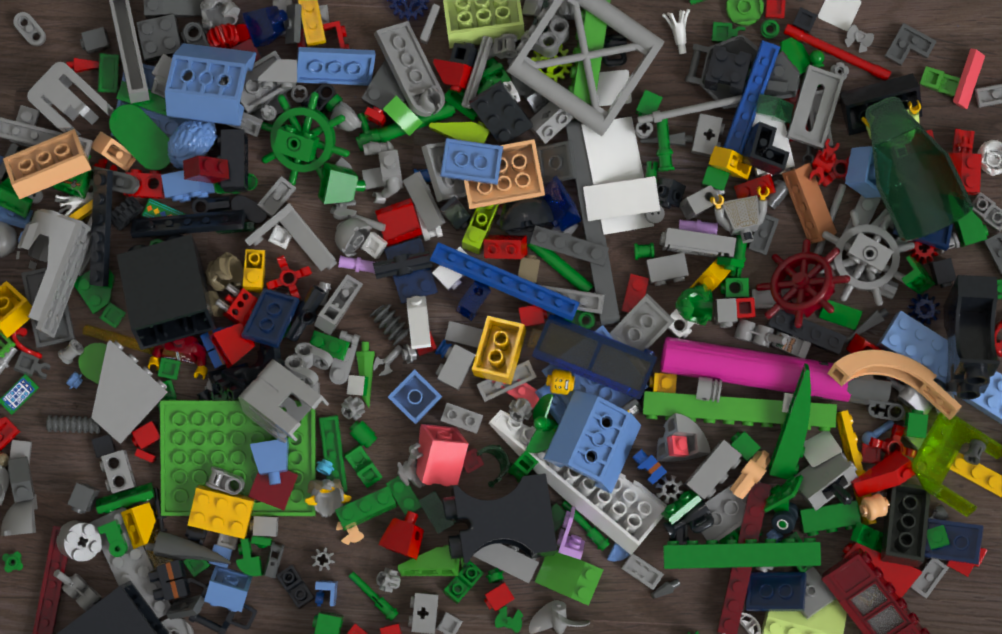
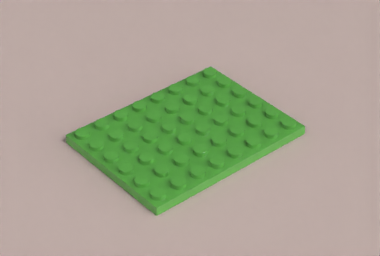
[160,400,316,516]

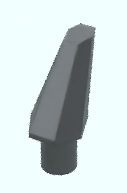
[651,579,681,599]

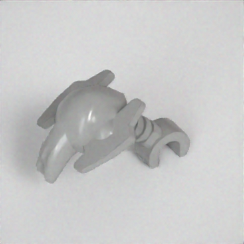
[397,443,425,488]

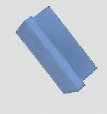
[315,580,338,606]

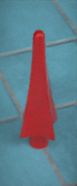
[66,58,120,73]

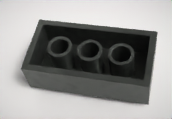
[880,483,931,567]

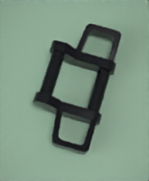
[181,577,257,634]

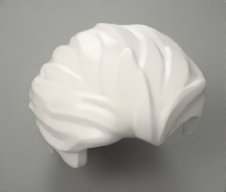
[977,140,1002,176]

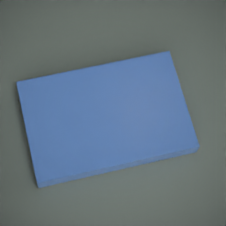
[440,138,503,185]

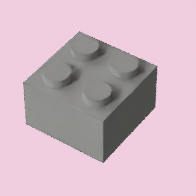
[436,344,476,391]

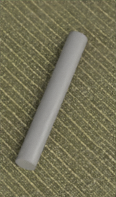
[330,206,386,232]

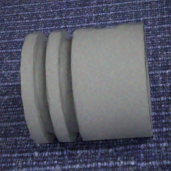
[696,376,722,403]

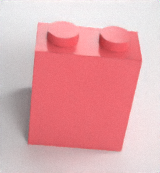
[416,424,469,487]

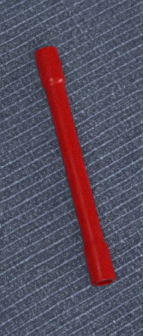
[783,23,892,81]

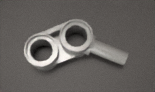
[734,319,787,348]
[887,377,934,415]
[54,570,102,611]

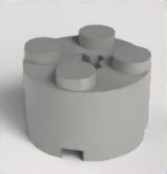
[56,520,102,561]

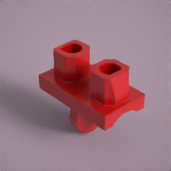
[952,129,975,153]

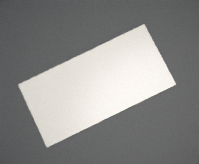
[581,117,654,235]

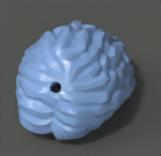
[167,119,218,169]

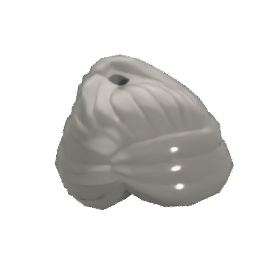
[330,101,362,131]

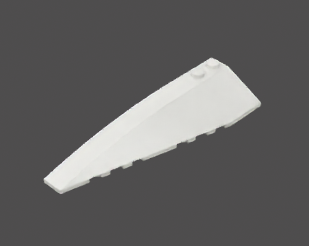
[488,410,667,555]

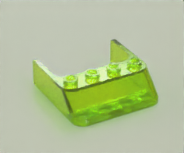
[911,413,1002,517]

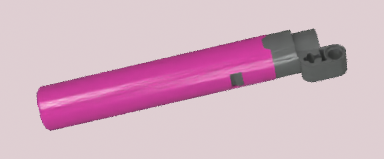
[660,337,905,421]

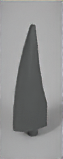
[145,531,231,565]

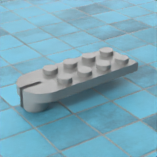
[374,21,445,117]

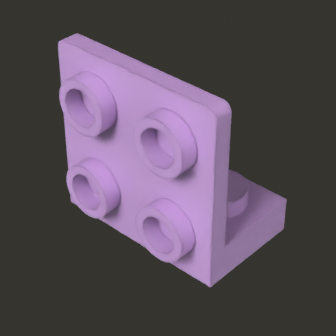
[557,506,585,560]

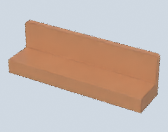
[782,163,837,244]

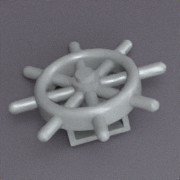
[819,210,915,306]

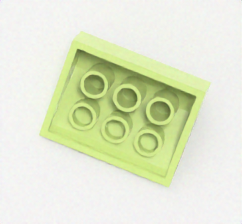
[443,0,525,48]
[761,599,847,634]

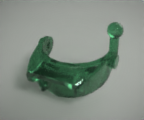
[476,445,513,487]

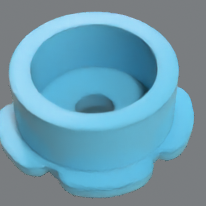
[316,459,334,476]

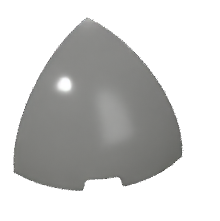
[657,413,711,462]
[1,494,38,536]

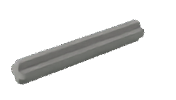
[461,36,493,109]

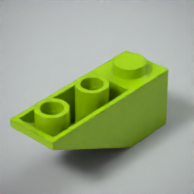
[462,204,499,255]

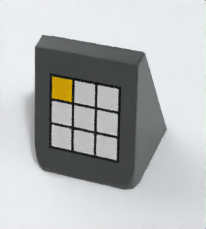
[621,398,642,416]

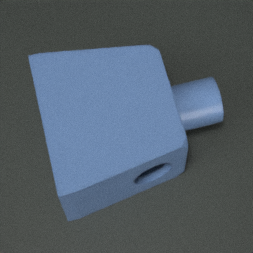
[250,438,289,485]

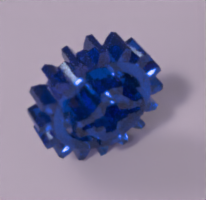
[388,0,430,21]

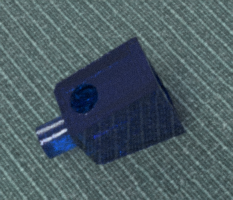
[243,6,288,48]
[456,280,491,321]

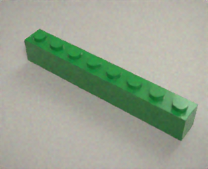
[663,538,821,569]

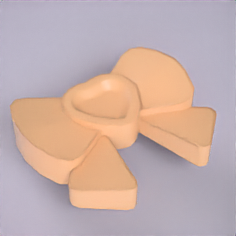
[336,522,364,545]

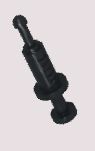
[154,487,167,533]

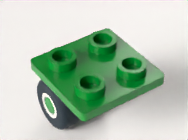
[763,475,804,534]

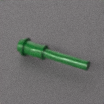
[561,501,610,551]
[348,571,399,621]

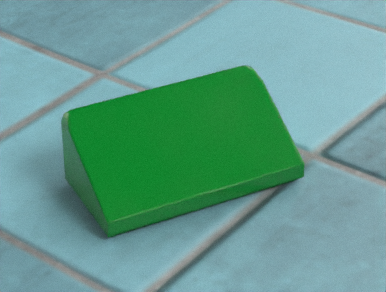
[819,300,863,330]

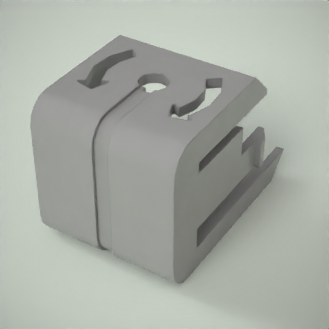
[27,62,115,136]
[238,359,329,443]

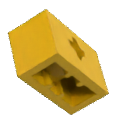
[709,146,752,180]

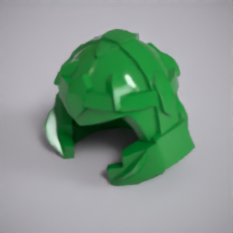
[676,283,713,326]

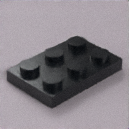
[469,80,533,145]

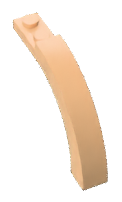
[827,350,962,420]

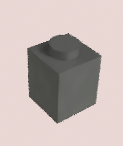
[80,27,111,54]

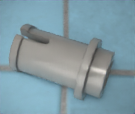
[317,281,332,306]

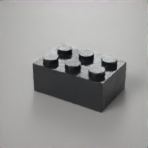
[217,129,249,193]

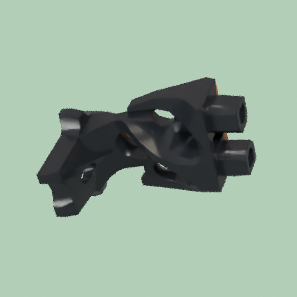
[215,343,285,401]

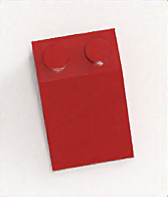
[918,153,981,195]

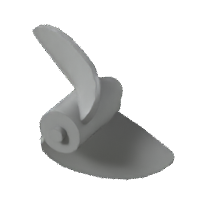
[529,600,590,634]

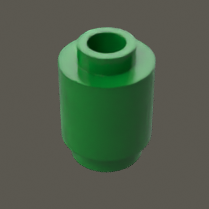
[349,420,378,449]

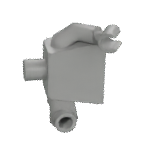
[363,141,404,204]

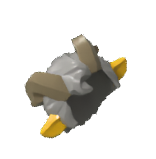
[305,478,352,518]

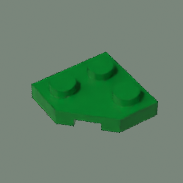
[74,268,115,314]

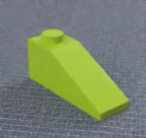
[429,121,490,144]

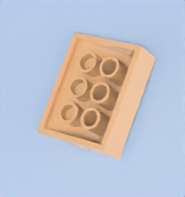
[464,139,545,209]

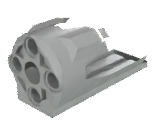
[16,209,92,338]

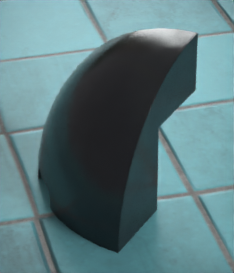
[500,196,554,231]

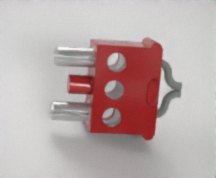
[215,283,258,326]

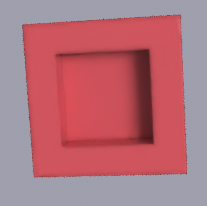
[667,436,689,457]

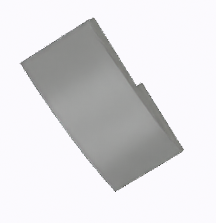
[969,192,1002,233]

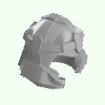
[200,0,241,30]

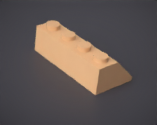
[3,129,91,199]

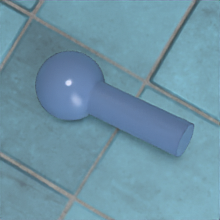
[862,420,894,445]

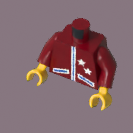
[148,336,208,380]

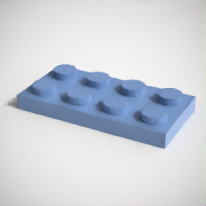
[297,47,375,86]

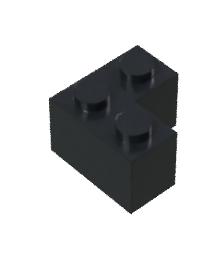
[742,121,790,176]

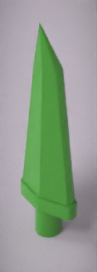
[356,342,375,408]

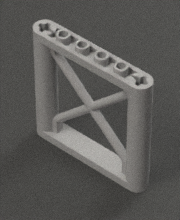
[506,0,664,136]

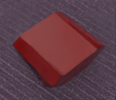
[375,198,422,247]

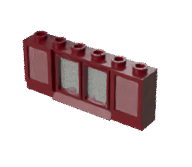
[821,548,930,634]

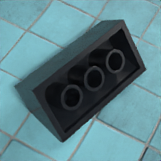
[839,73,922,136]

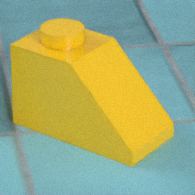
[121,502,156,549]

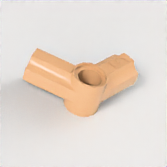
[730,450,771,499]

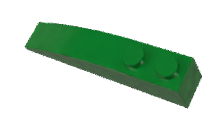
[768,363,811,480]

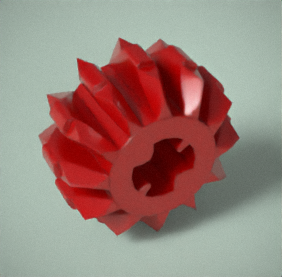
[206,23,240,49]
[907,240,938,265]

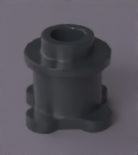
[185,526,208,545]

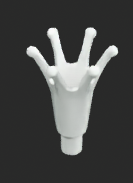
[662,9,690,54]
[55,192,93,217]

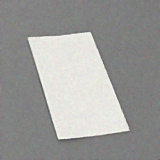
[583,176,660,221]

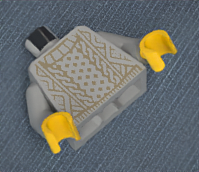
[710,186,770,243]

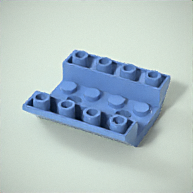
[165,43,256,126]
[544,390,641,494]

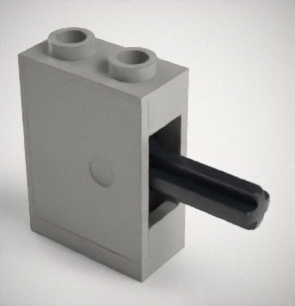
[794,452,858,511]

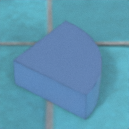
[607,542,630,561]

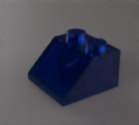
[542,175,581,232]

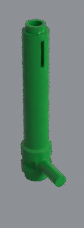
[355,102,456,151]

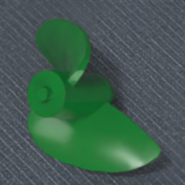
[526,394,558,453]

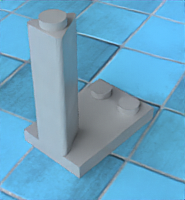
[245,203,337,271]

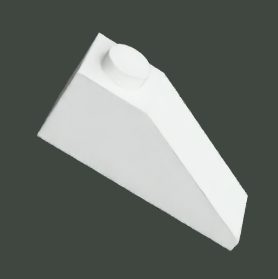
[406,296,431,349]

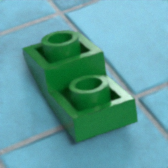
[442,560,484,604]

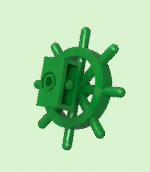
[261,92,350,186]

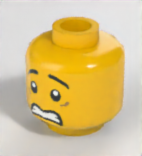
[546,369,575,395]

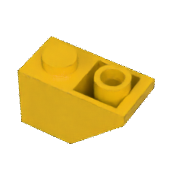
[243,249,265,293]
[690,259,731,291]

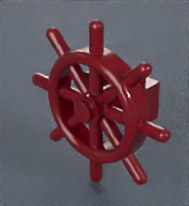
[756,239,850,328]

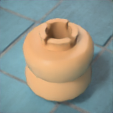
[859,493,890,521]

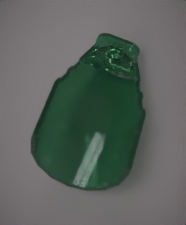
[865,96,974,242]

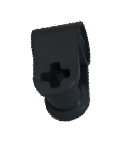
[301,83,337,112]

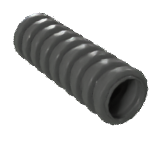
[46,415,101,434]

